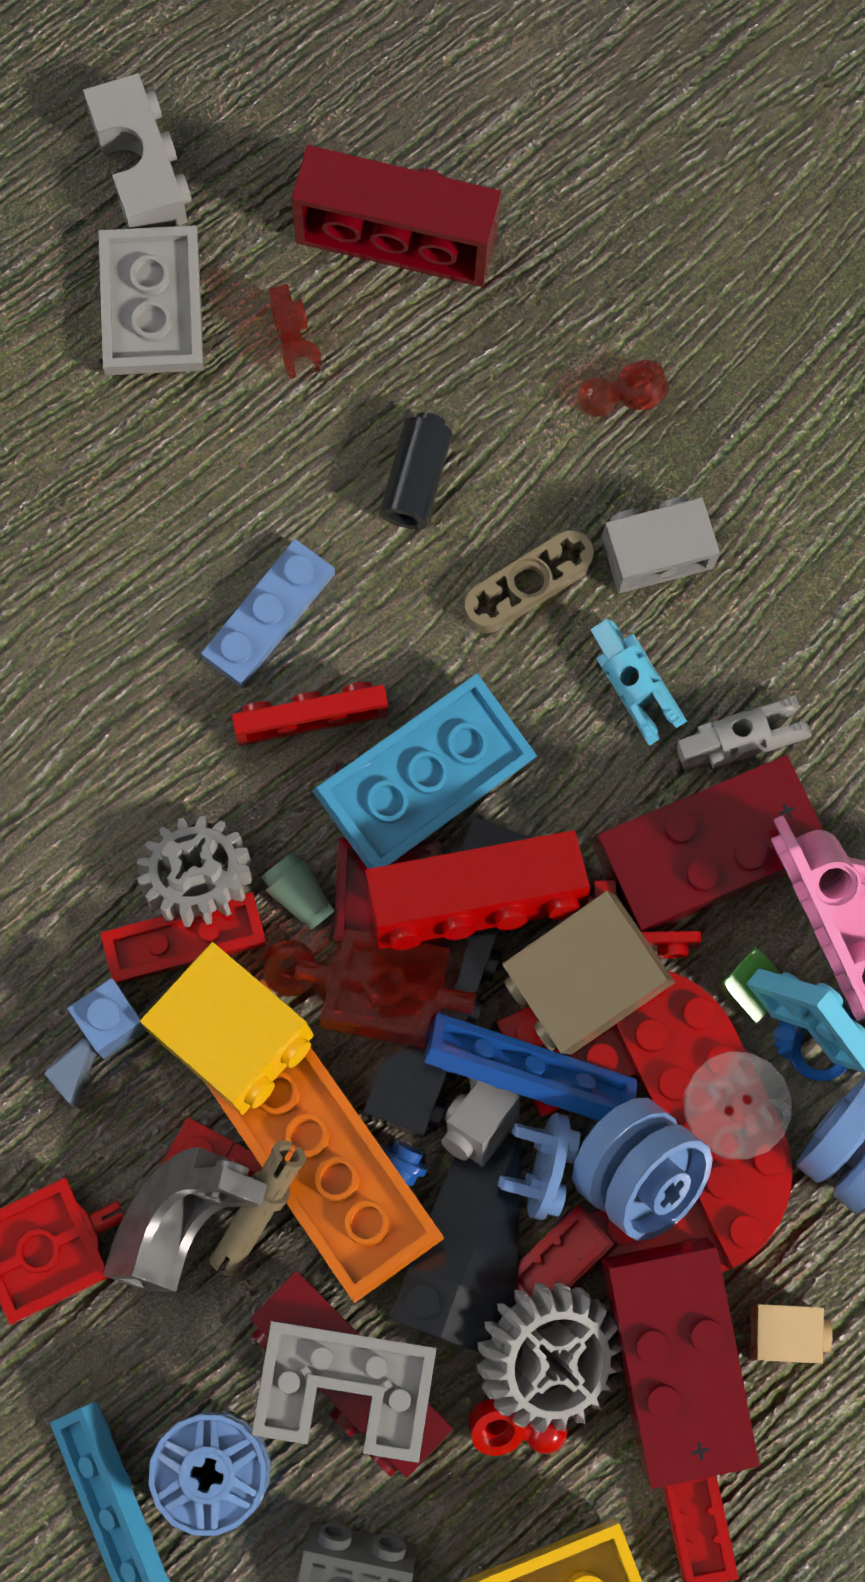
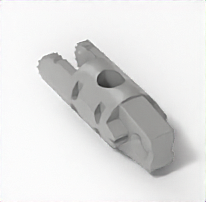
[677,695,812,770]

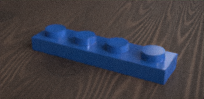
[424,1012,637,1122]

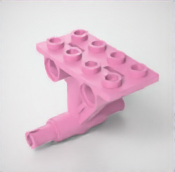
[771,815,865,1022]

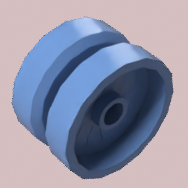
[795,1076,865,1214]
[572,1098,713,1241]

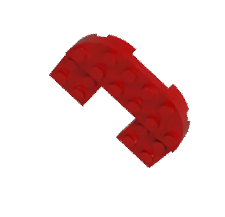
[496,970,792,1272]

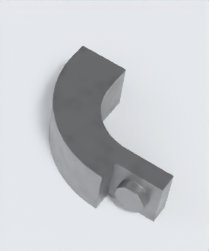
[103,1147,267,1292]

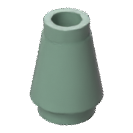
[261,851,335,930]

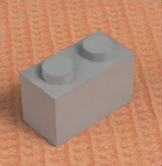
[601,497,720,594]

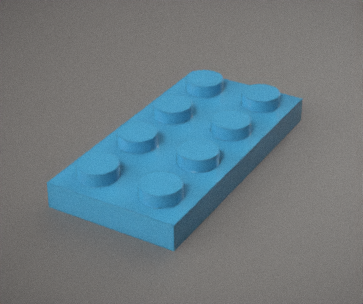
[312,673,537,869]

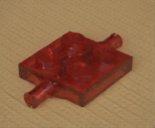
[295,929,476,1048]

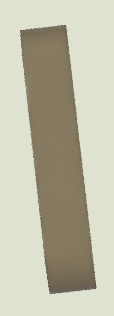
[464,530,594,633]

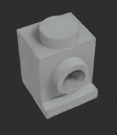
[441,1078,520,1167]

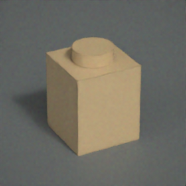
[749,1304,832,1364]

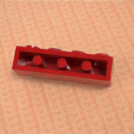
[365,830,590,950]

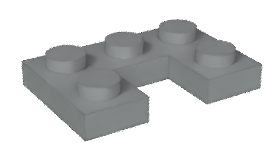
[252,1321,436,1463]

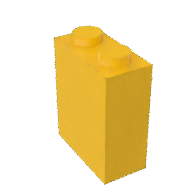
[140,942,314,1115]

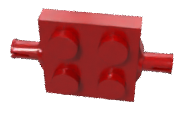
[0,1178,125,1325]

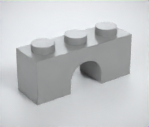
[83,73,192,229]

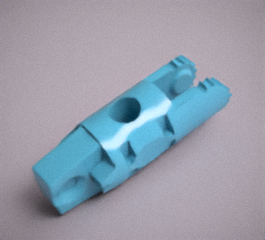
[591,619,687,746]

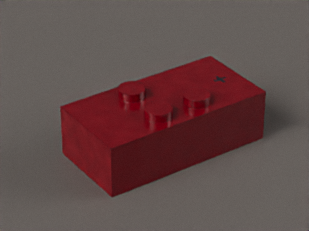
[292,145,502,288]
[593,755,824,932]
[601,1237,760,1489]

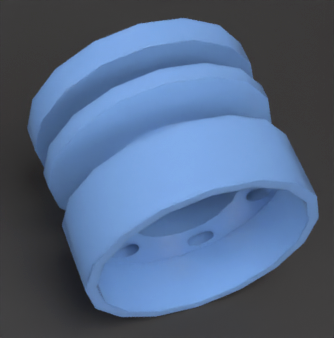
[148,1411,271,1536]

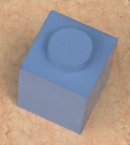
[67,978,146,1059]

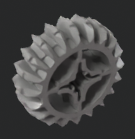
[476,1281,623,1433]

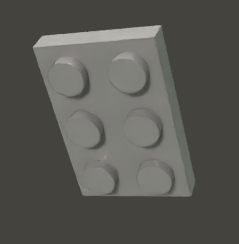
[98,225,204,375]

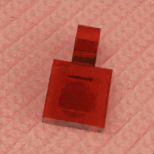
[268,284,322,379]

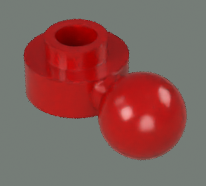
[468,1398,567,1456]

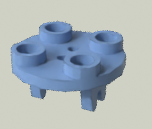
[497,1113,580,1220]

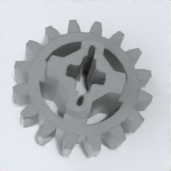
[137,816,252,927]

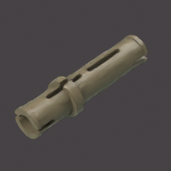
[210,1140,306,1277]

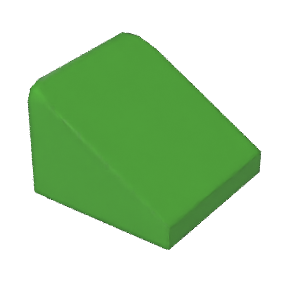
[717,947,781,1024]

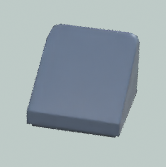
[44,1038,97,1107]

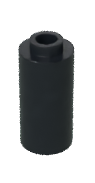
[379,412,453,530]

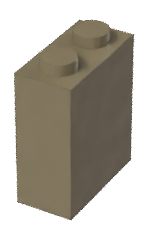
[502,891,675,1055]

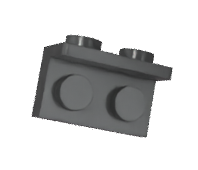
[298,1522,417,1582]

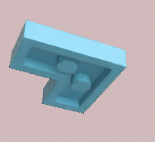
[746,968,865,1074]

